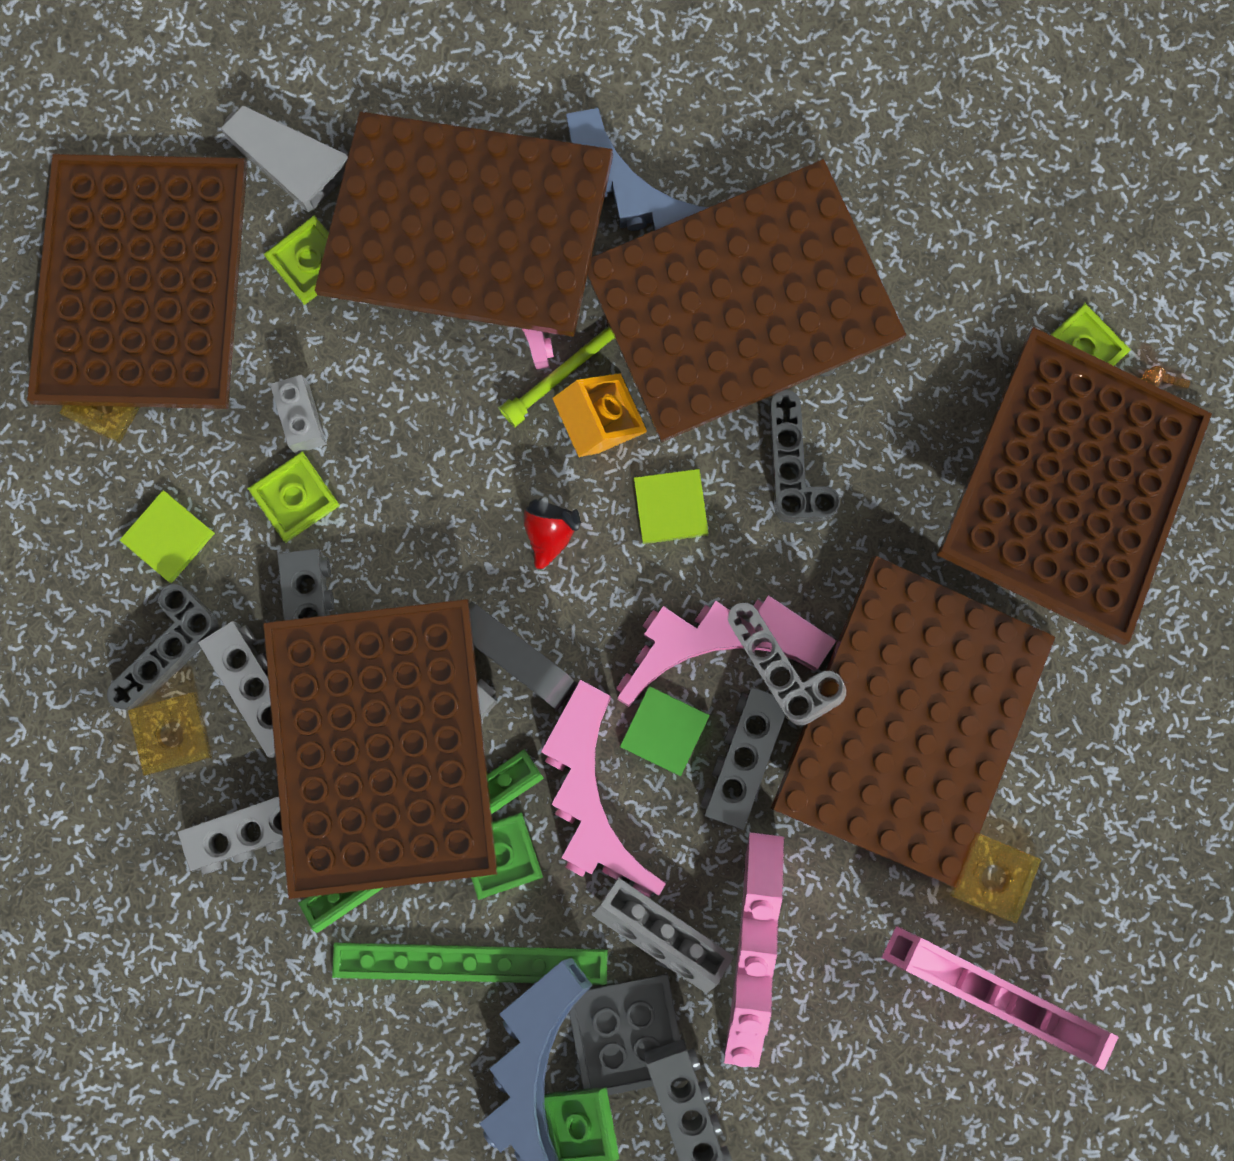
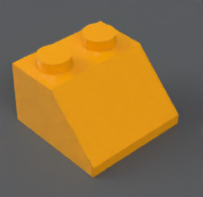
[552,373,647,457]

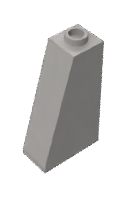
[221,106,348,214]

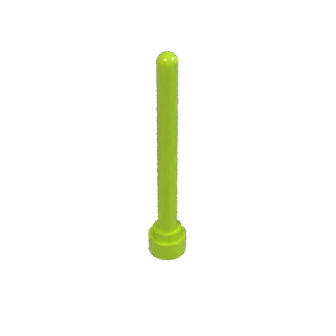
[498,326,614,428]

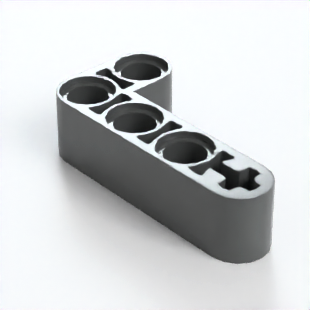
[769,390,840,523]
[107,584,219,711]
[469,601,578,711]

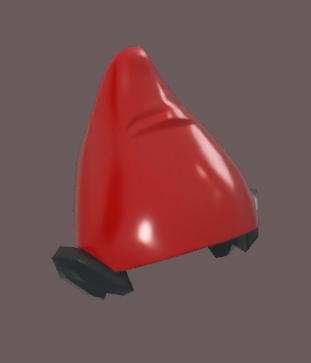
[524,497,581,569]

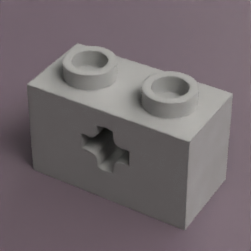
[270,374,327,454]

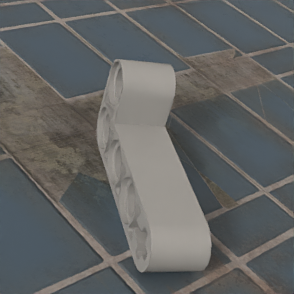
[728,603,846,725]

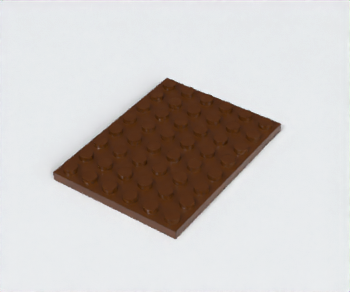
[315,111,613,337]
[27,154,247,409]
[587,159,906,443]
[937,327,1212,646]
[770,556,1055,888]
[264,599,498,899]

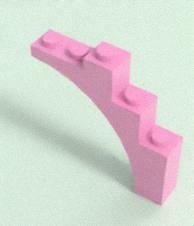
[616,595,836,707]
[541,680,666,898]
[724,833,784,1068]
[882,926,1118,1070]

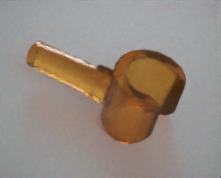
[1141,366,1190,388]

